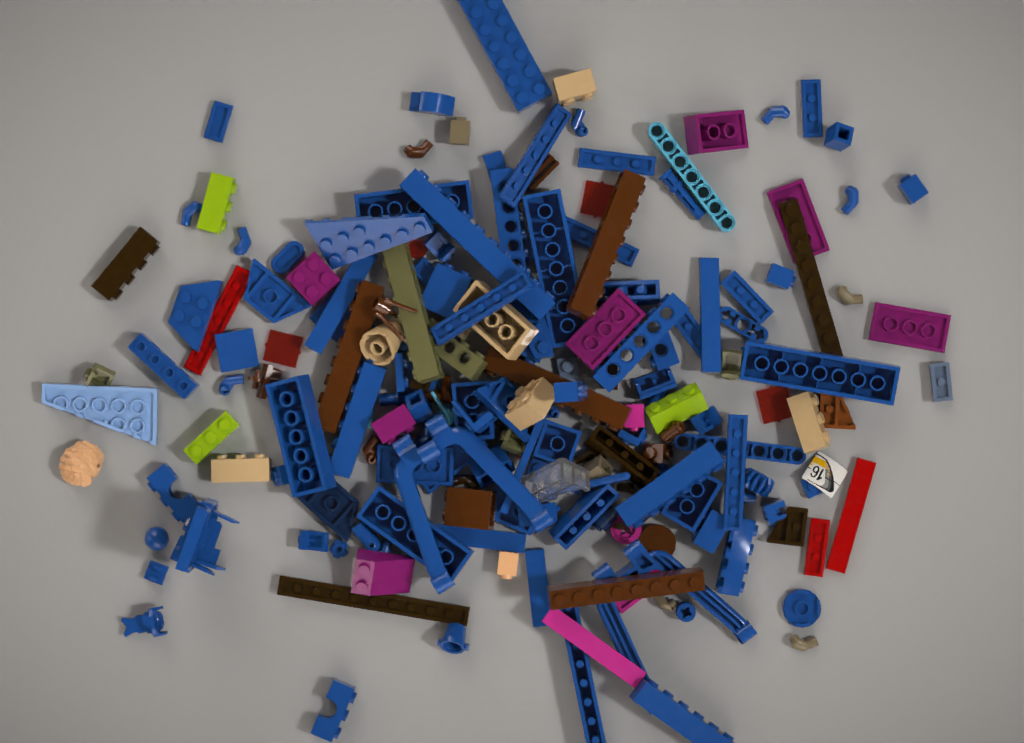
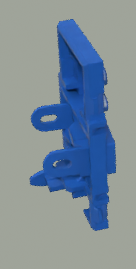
[170,498,240,576]

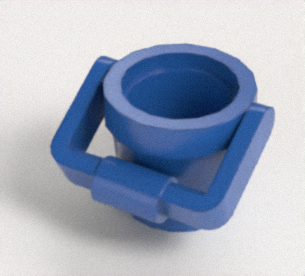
[437,623,470,654]

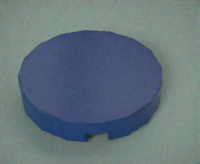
[782,589,821,628]

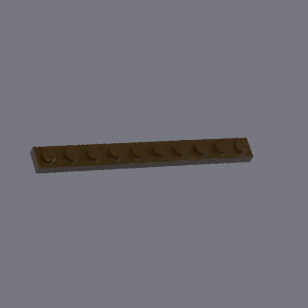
[778,198,843,356]
[277,575,470,626]

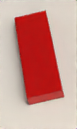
[803,517,830,577]

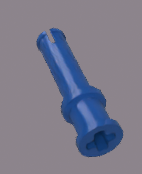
[658,168,706,221]

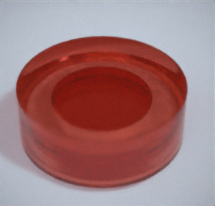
[409,240,427,259]

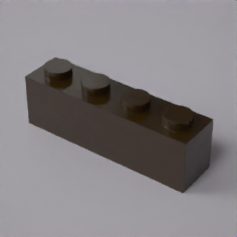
[92,227,161,301]
[583,424,661,489]

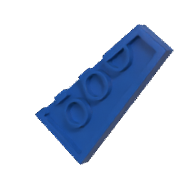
[509,281,554,360]

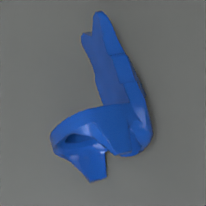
[121,606,168,637]

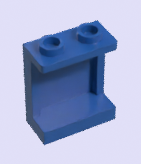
[422,262,474,318]

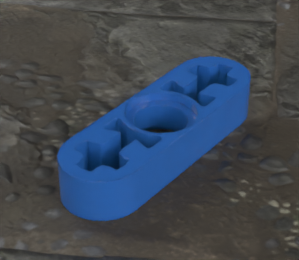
[720,306,768,342]

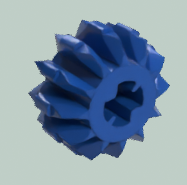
[745,468,775,497]

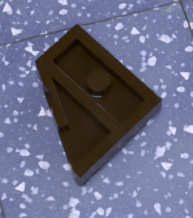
[766,506,808,547]

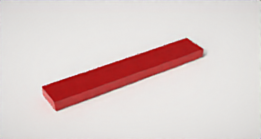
[183,265,250,376]
[826,457,876,574]

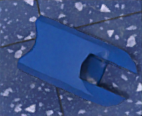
[352,521,381,551]

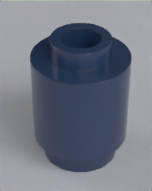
[592,506,619,532]

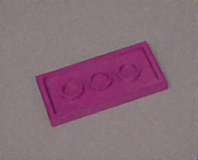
[766,178,830,264]
[565,288,646,370]
[868,302,951,353]

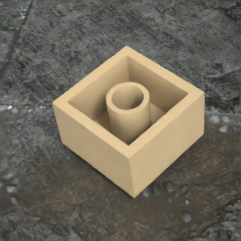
[552,68,597,107]
[505,377,554,431]

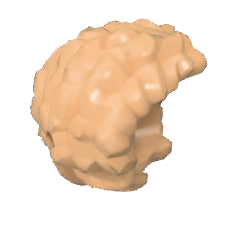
[58,440,104,487]

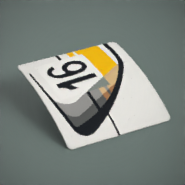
[802,451,848,498]

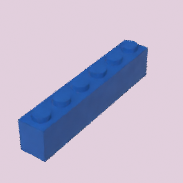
[329,361,388,479]
[615,441,726,529]
[629,678,734,743]

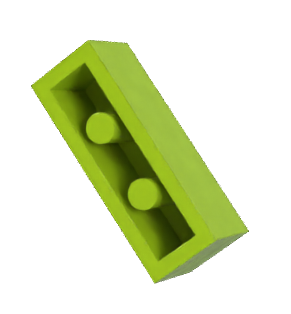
[196,172,238,235]
[644,382,709,434]
[183,411,241,465]

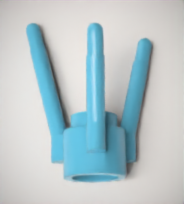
[431,379,454,425]

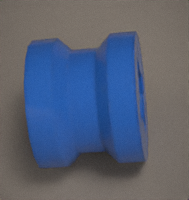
[676,602,696,622]

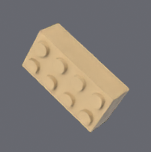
[453,280,539,360]

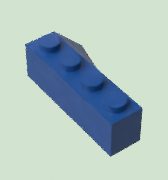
[714,518,758,596]

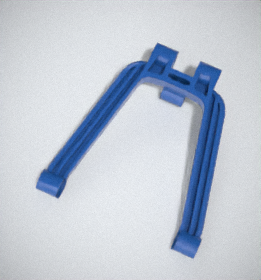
[392,413,555,594]
[591,539,757,715]

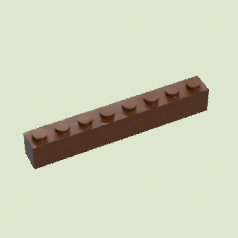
[565,169,646,320]
[318,280,386,434]
[484,346,633,432]
[546,567,705,610]

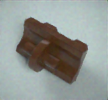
[248,363,282,399]

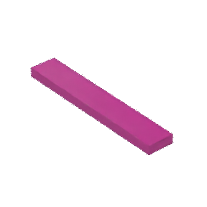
[542,609,646,689]

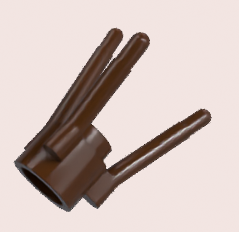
[371,296,417,341]

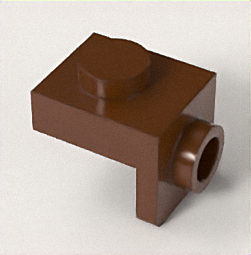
[642,444,674,465]

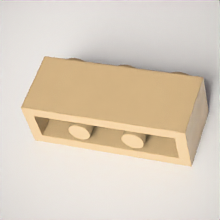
[787,391,831,454]
[211,454,271,483]

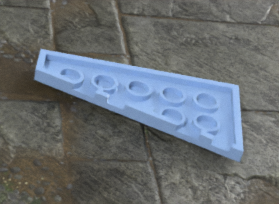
[41,383,159,446]

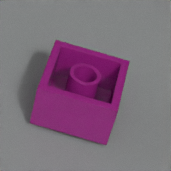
[286,251,341,307]
[371,404,417,445]

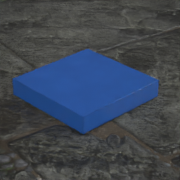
[214,328,259,373]

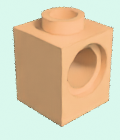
[497,550,519,579]

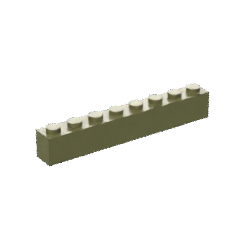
[381,242,444,384]

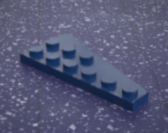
[304,213,434,270]

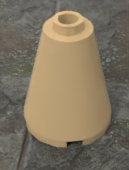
[360,318,404,366]

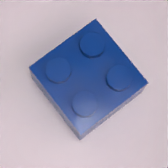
[533,419,582,468]

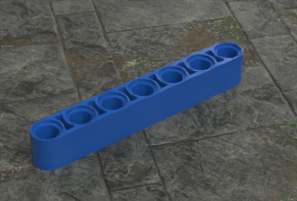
[673,433,806,465]

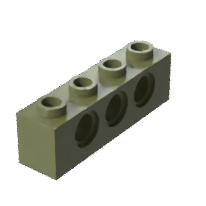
[429,318,488,382]

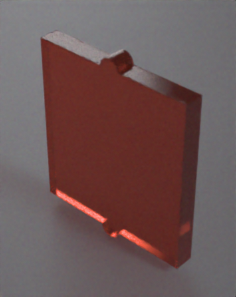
[580,180,614,218]
[263,329,303,368]
[756,386,792,424]

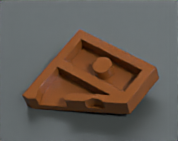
[819,393,856,430]

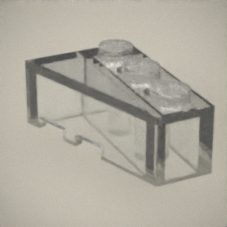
[521,458,590,503]

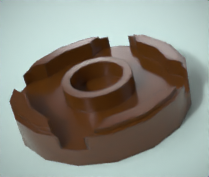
[638,524,676,555]

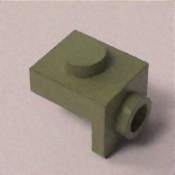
[720,349,743,380]
[83,362,116,387]
[499,427,528,457]

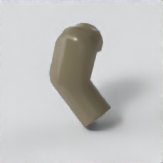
[837,286,863,305]
[653,596,678,612]
[790,634,819,651]

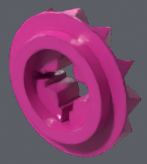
[611,515,642,544]

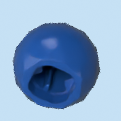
[145,526,169,551]

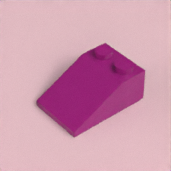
[683,110,749,155]
[351,548,415,596]

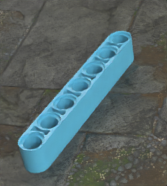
[647,122,736,233]

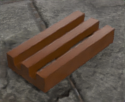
[528,153,560,191]

